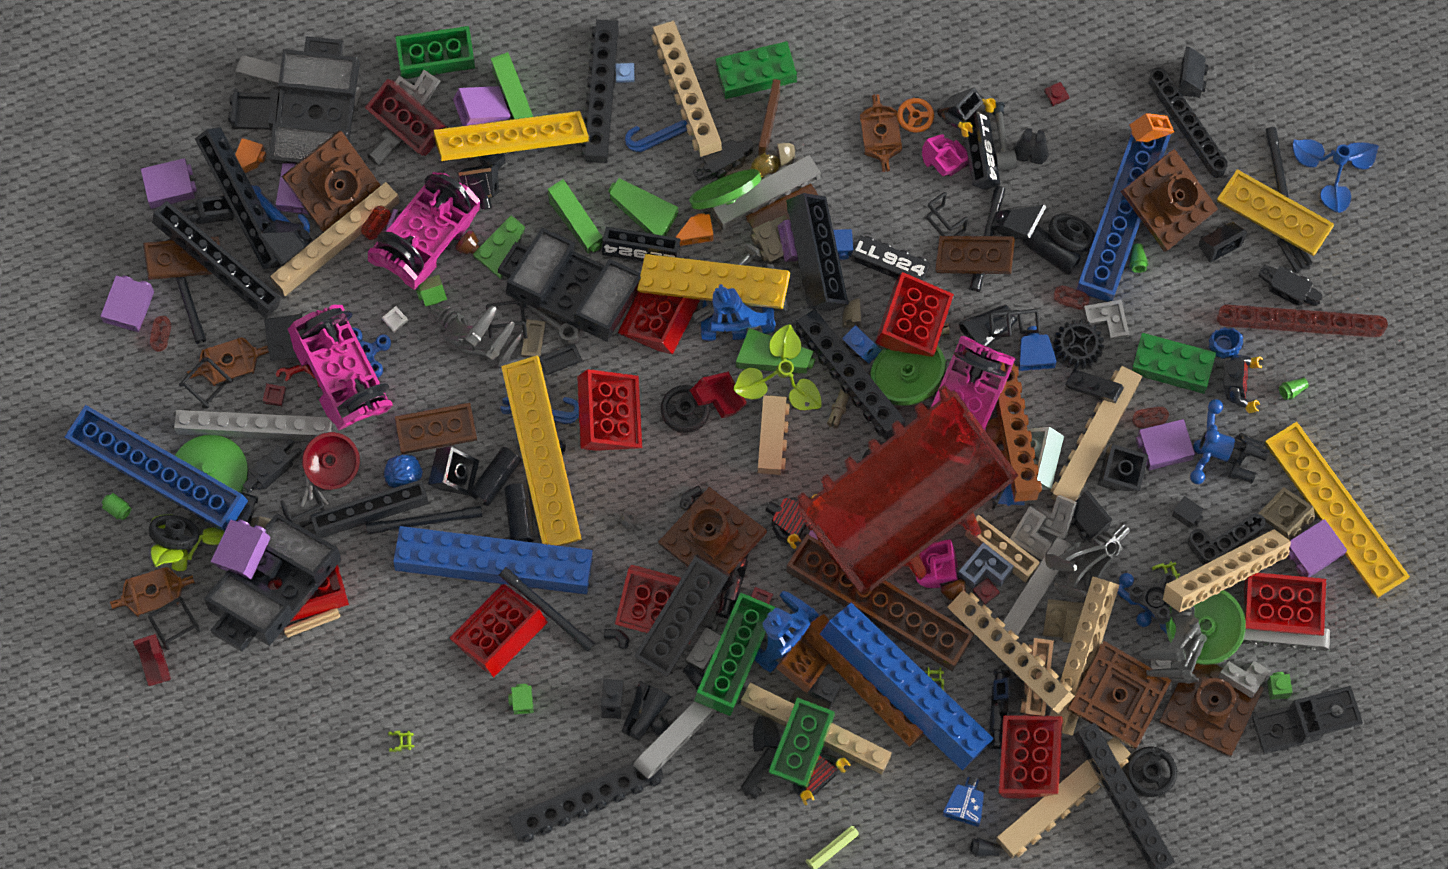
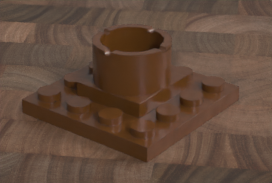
[281,130,381,233]
[1120,149,1218,252]
[658,487,767,574]
[1067,641,1171,749]
[1159,664,1264,757]

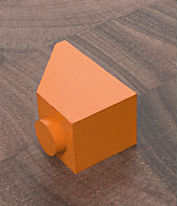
[1130,113,1174,142]
[235,138,266,173]
[676,213,713,246]

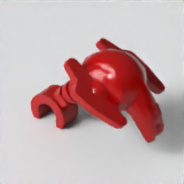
[276,364,320,387]

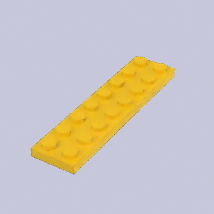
[434,111,589,161]
[637,254,790,309]

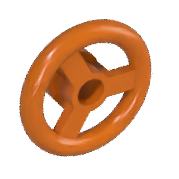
[897,98,934,133]

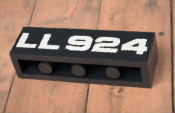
[962,111,1001,190]
[602,226,680,262]
[851,235,930,281]

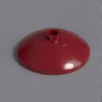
[302,432,360,490]

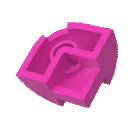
[922,134,969,177]
[915,539,958,588]

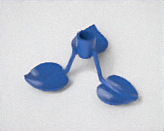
[1293,139,1379,213]

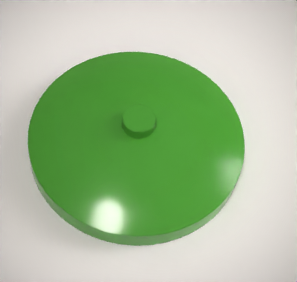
[689,169,762,209]
[871,346,947,406]
[175,435,248,492]
[1166,590,1246,665]

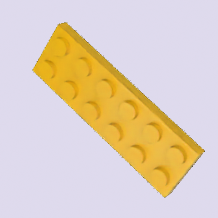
[1217,169,1334,256]

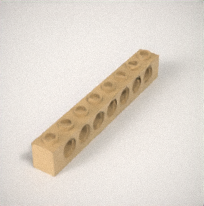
[651,21,722,157]
[1163,529,1291,613]
[1049,577,1119,736]
[948,590,1075,714]

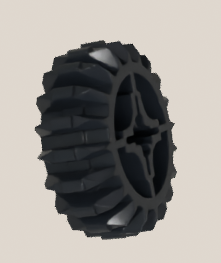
[1053,319,1104,370]

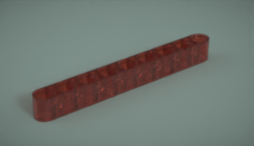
[1217,305,1388,337]

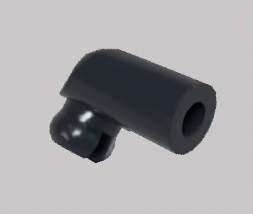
[680,485,703,510]
[604,629,630,649]

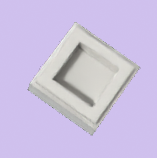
[382,306,408,332]

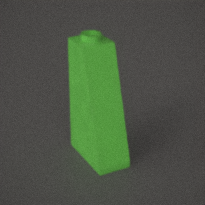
[491,52,533,120]
[609,178,678,236]
[548,179,603,253]
[736,328,815,374]

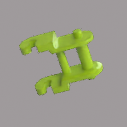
[1152,562,1181,579]
[925,667,944,690]
[388,731,414,752]

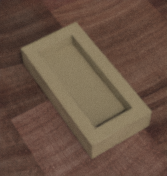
[521,319,546,359]

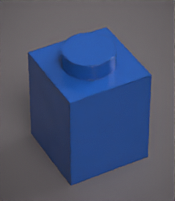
[833,229,853,260]

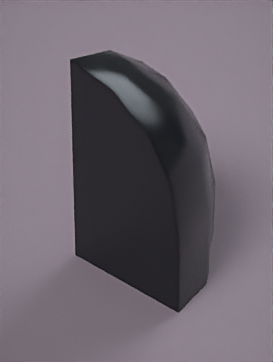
[753,715,780,752]

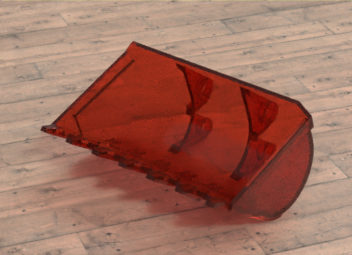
[797,384,1019,595]

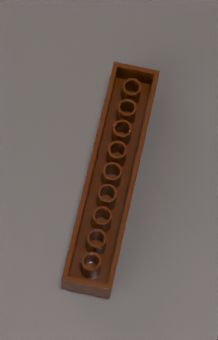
[786,534,974,672]

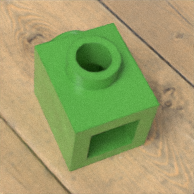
[416,275,447,306]
[1267,672,1293,700]
[508,684,534,715]

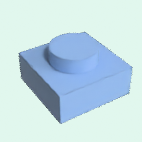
[616,63,635,83]

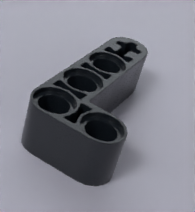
[1188,514,1265,565]

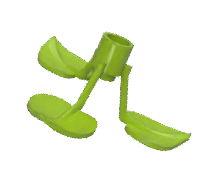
[734,324,821,411]
[151,514,224,571]

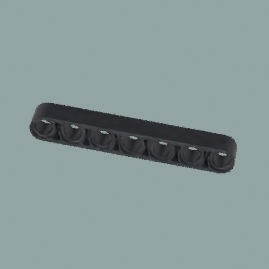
[1148,67,1228,178]

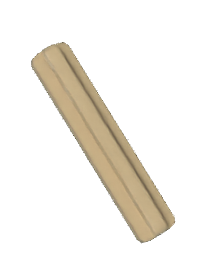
[284,608,340,637]

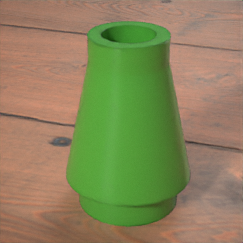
[1130,244,1148,273]
[1279,377,1309,400]

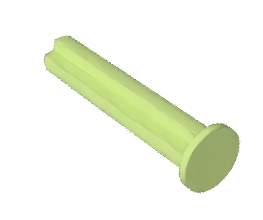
[805,826,859,869]

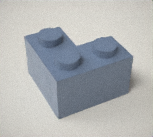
[958,543,1014,589]

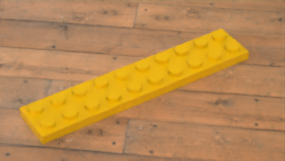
[501,356,582,546]
[1265,422,1410,598]

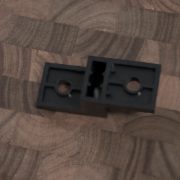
[1252,686,1363,754]

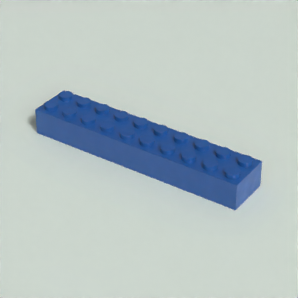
[1076,119,1171,302]
[65,405,248,532]
[393,526,593,595]
[820,603,994,770]

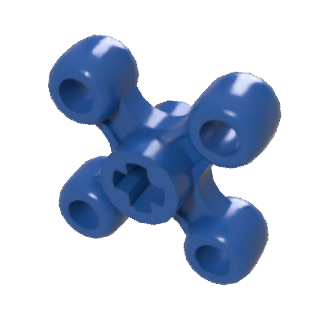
[352,328,391,378]

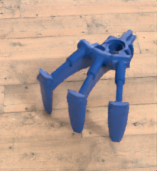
[701,284,776,341]
[755,591,819,673]

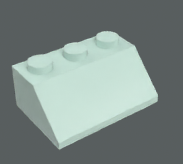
[1008,427,1064,490]

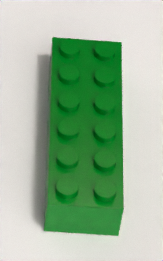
[694,592,777,716]

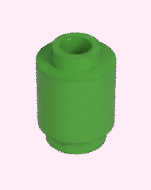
[102,493,132,520]

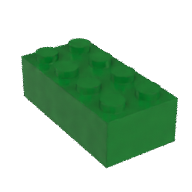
[396,26,475,79]
[715,41,797,99]
[1132,333,1216,394]
[769,698,835,788]

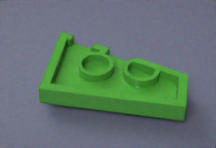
[473,215,525,279]

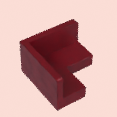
[690,371,747,418]
[133,634,171,686]

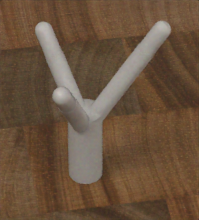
[300,475,328,507]

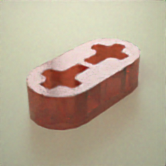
[361,205,391,240]
[1054,285,1089,310]
[150,316,171,352]
[1132,407,1169,428]

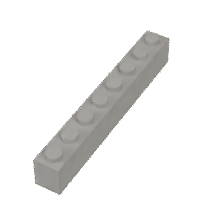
[174,410,332,441]

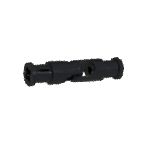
[716,553,749,619]
[988,669,1011,750]

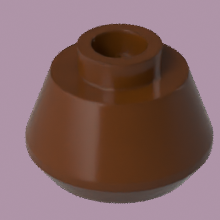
[455,231,479,255]
[940,578,966,600]

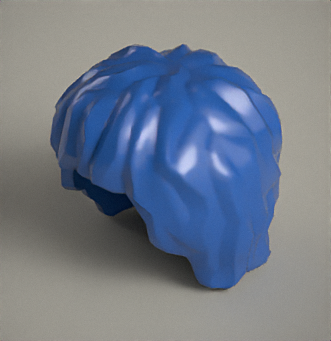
[1209,327,1243,359]
[384,455,423,488]

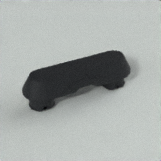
[741,748,777,799]

